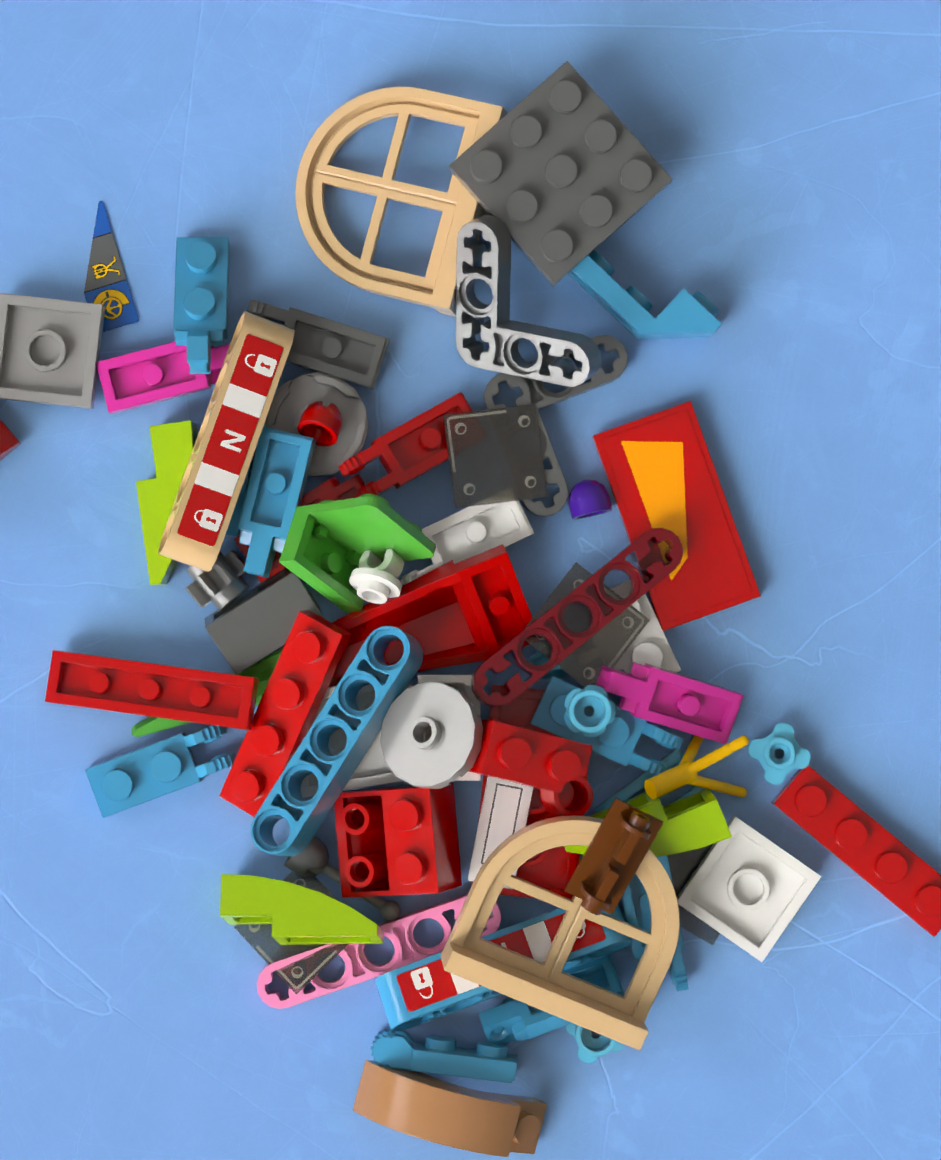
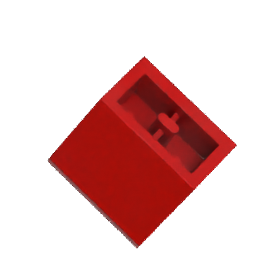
[334,782,462,898]

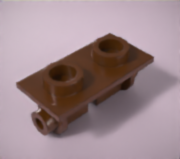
[564,798,663,915]

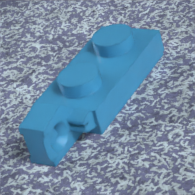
[173,237,230,374]
[238,427,316,578]
[479,955,625,1045]

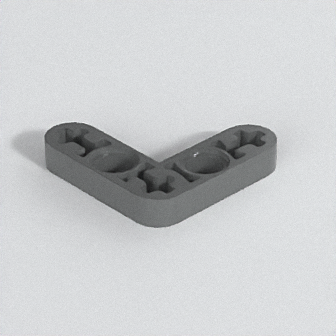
[455,215,602,387]
[484,335,628,517]

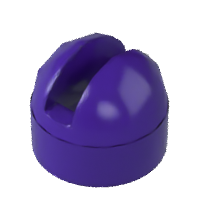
[569,479,612,520]

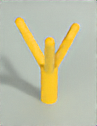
[644,735,749,799]

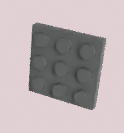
[449,61,672,287]

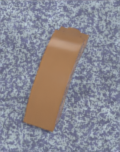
[353,1060,547,1157]

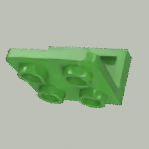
[279,494,436,613]

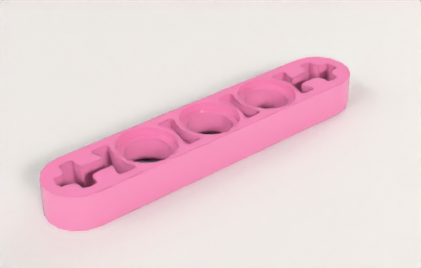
[257,894,501,1009]

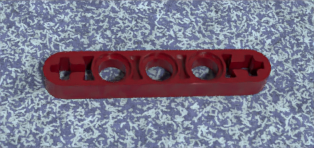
[471,528,683,707]

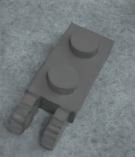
[247,300,390,390]

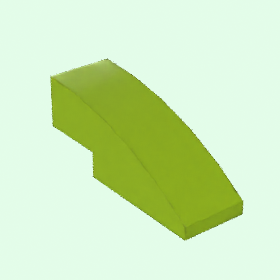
[136,420,197,586]
[564,789,732,857]
[220,874,384,945]

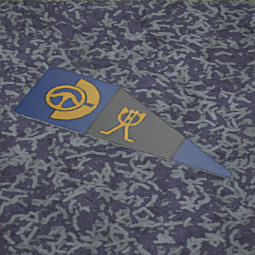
[84,201,139,333]

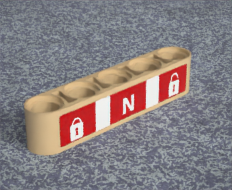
[158,311,295,572]

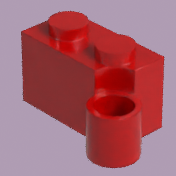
[468,719,593,816]

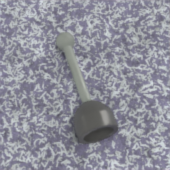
[284,836,401,921]

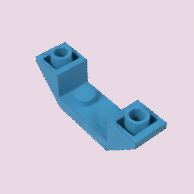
[568,251,722,340]

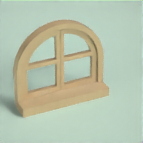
[295,87,508,317]
[440,815,680,1051]

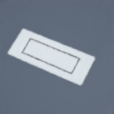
[468,777,533,889]

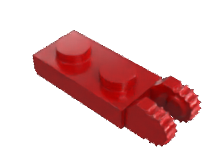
[338,392,488,498]

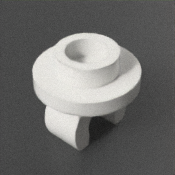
[349,549,404,604]

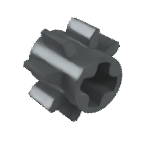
[185,550,250,612]

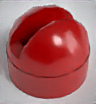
[297,401,343,446]

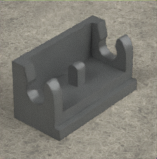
[205,569,325,675]

